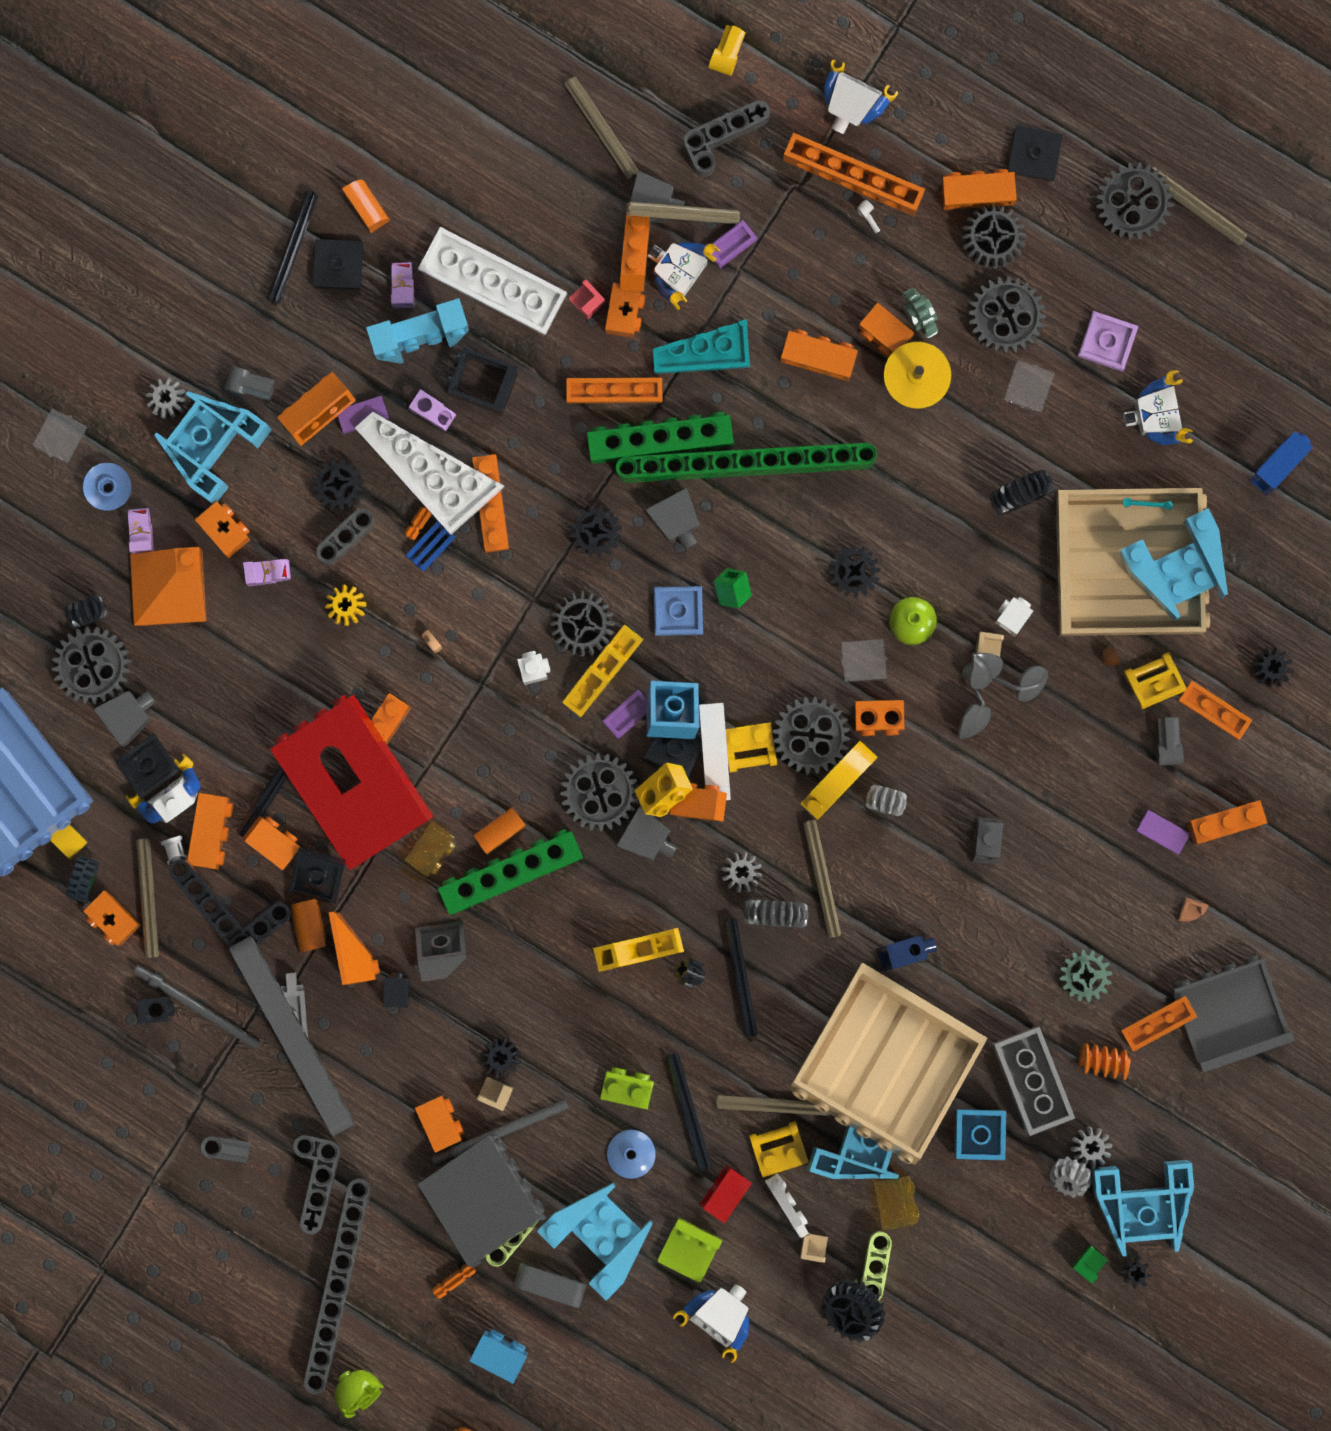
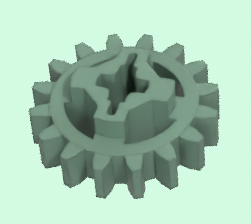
[902,288,938,338]
[1059,950,1112,1002]

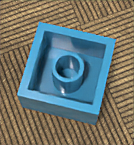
[646,681,699,739]
[954,1109,1006,1160]
[470,1329,528,1384]

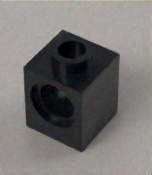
[383,973,410,1008]
[137,997,175,1024]

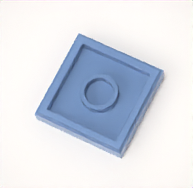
[654,586,703,636]

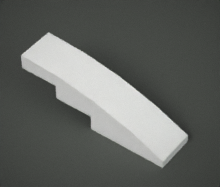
[699,703,731,800]

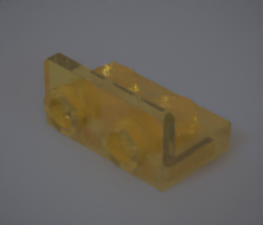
[404,821,457,877]
[874,1175,919,1230]

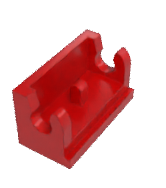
[699,1165,752,1224]

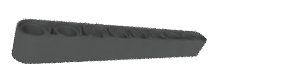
[229,936,355,1136]
[304,1178,371,1394]

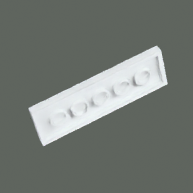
[418,227,567,335]

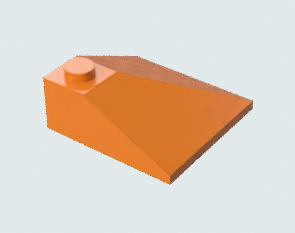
[130,547,206,626]
[329,912,380,985]

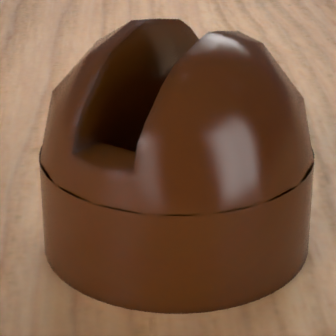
[1101,646,1120,666]

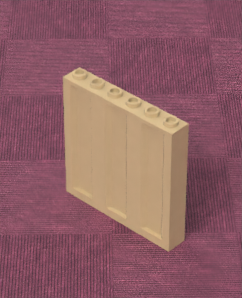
[1056,488,1210,636]
[789,963,987,1165]

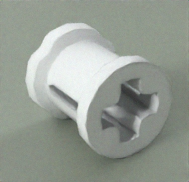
[161,836,188,864]

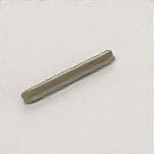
[565,77,639,179]
[1150,167,1247,245]
[626,202,740,224]
[804,820,841,938]
[136,838,159,958]
[716,1095,833,1116]

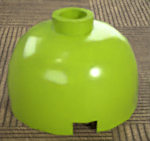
[889,597,937,645]
[334,1370,384,1418]

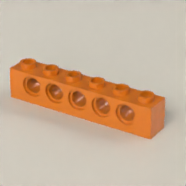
[783,133,925,217]

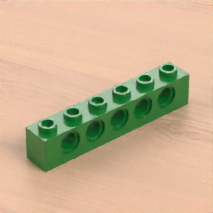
[587,412,734,464]
[438,829,584,916]

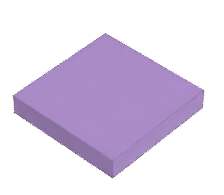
[1077,311,1138,372]

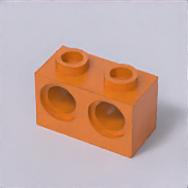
[854,700,904,736]

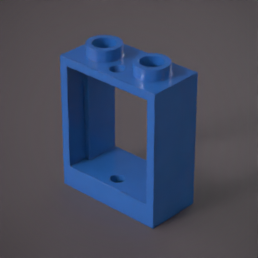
[1249,431,1313,496]

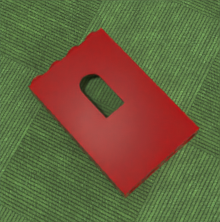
[270,695,433,870]

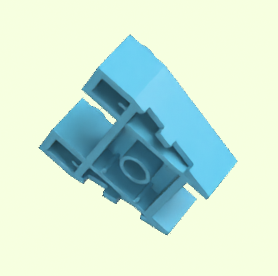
[366,298,469,364]
[154,391,272,504]
[1118,508,1228,621]
[806,1125,899,1179]
[1091,1160,1194,1256]
[537,1183,653,1301]

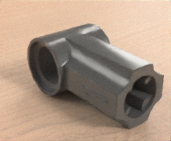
[224,366,275,401]
[1156,717,1184,766]
[201,1136,250,1163]

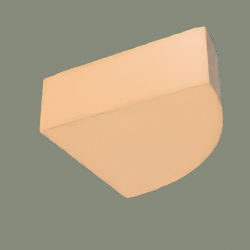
[421,630,442,653]

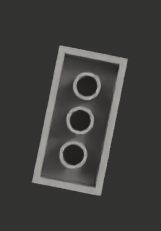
[992,1027,1075,1136]

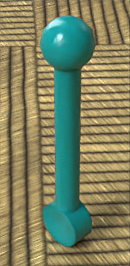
[1122,498,1173,510]

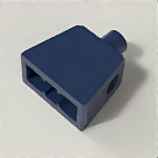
[876,935,937,971]

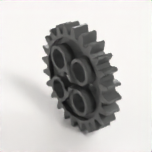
[1096,162,1174,240]
[968,276,1046,355]
[52,627,131,705]
[772,697,850,775]
[560,753,638,832]

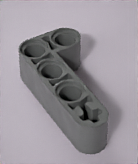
[684,100,770,177]
[293,1135,341,1235]

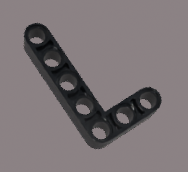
[168,856,290,947]

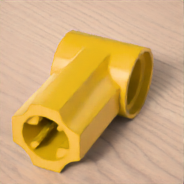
[708,25,745,77]

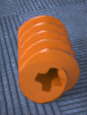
[1078,1043,1131,1081]

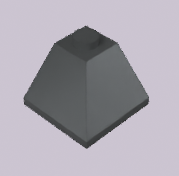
[415,921,466,982]

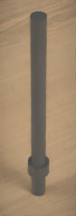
[133,965,261,1050]
[431,1099,569,1165]

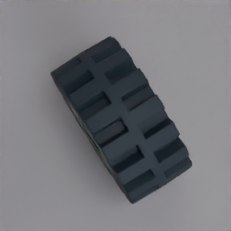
[66,856,99,903]

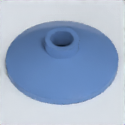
[83,463,131,511]
[607,1130,655,1179]

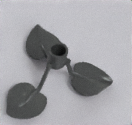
[958,653,1048,739]

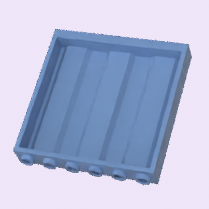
[0,688,94,876]

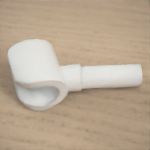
[857,200,880,234]

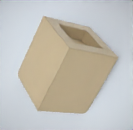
[975,632,1004,657]
[476,1077,514,1111]
[800,1233,828,1263]

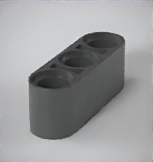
[316,508,375,566]
[513,1262,587,1308]

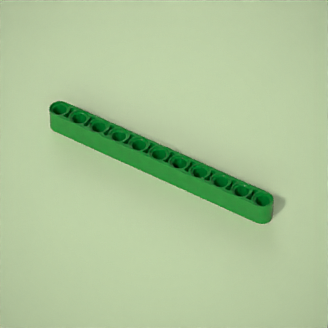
[616,443,877,483]

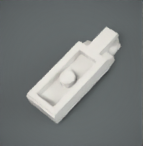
[765,1174,809,1238]

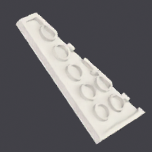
[355,412,504,534]

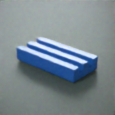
[406,521,456,572]

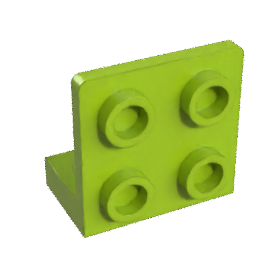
[600,1067,654,1110]
[658,1217,722,1282]

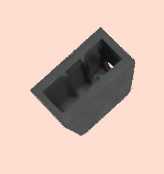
[630,171,685,223]
[646,488,699,550]
[94,691,156,747]
[617,806,678,861]
[972,817,1003,865]

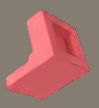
[569,279,605,320]

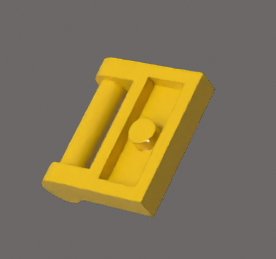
[1124,653,1186,709]
[725,722,777,773]
[749,1121,809,1177]

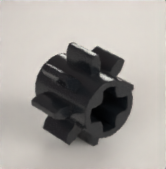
[675,957,705,989]
[1120,1258,1152,1289]

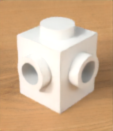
[995,597,1033,637]
[517,651,551,685]

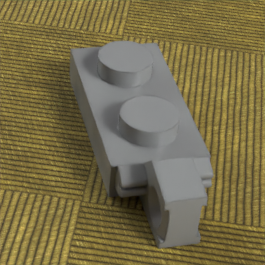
[281,972,308,1037]

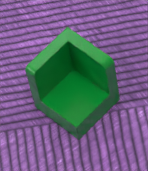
[714,568,752,609]
[1071,1244,1107,1284]

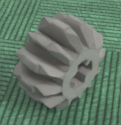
[146,378,187,419]
[866,785,907,816]
[721,852,762,893]
[1070,1126,1112,1168]
[1049,1157,1092,1198]

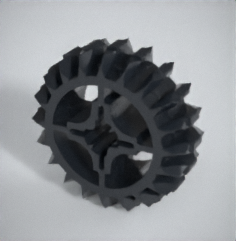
[989,470,1054,515]
[821,1278,886,1343]

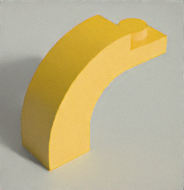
[800,741,877,820]
[593,928,684,972]

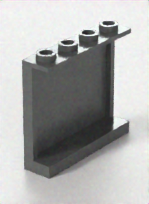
[1171,955,1295,1073]
[418,1135,546,1267]

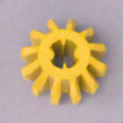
[325,585,367,626]

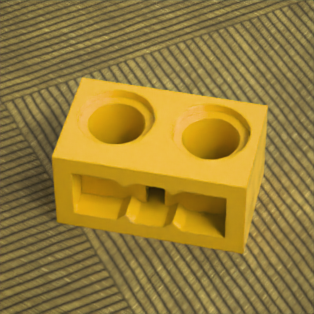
[635,763,693,817]

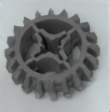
[961,204,1026,269]
[550,591,615,657]
[743,900,809,928]

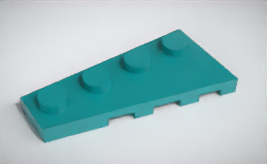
[653,319,750,374]

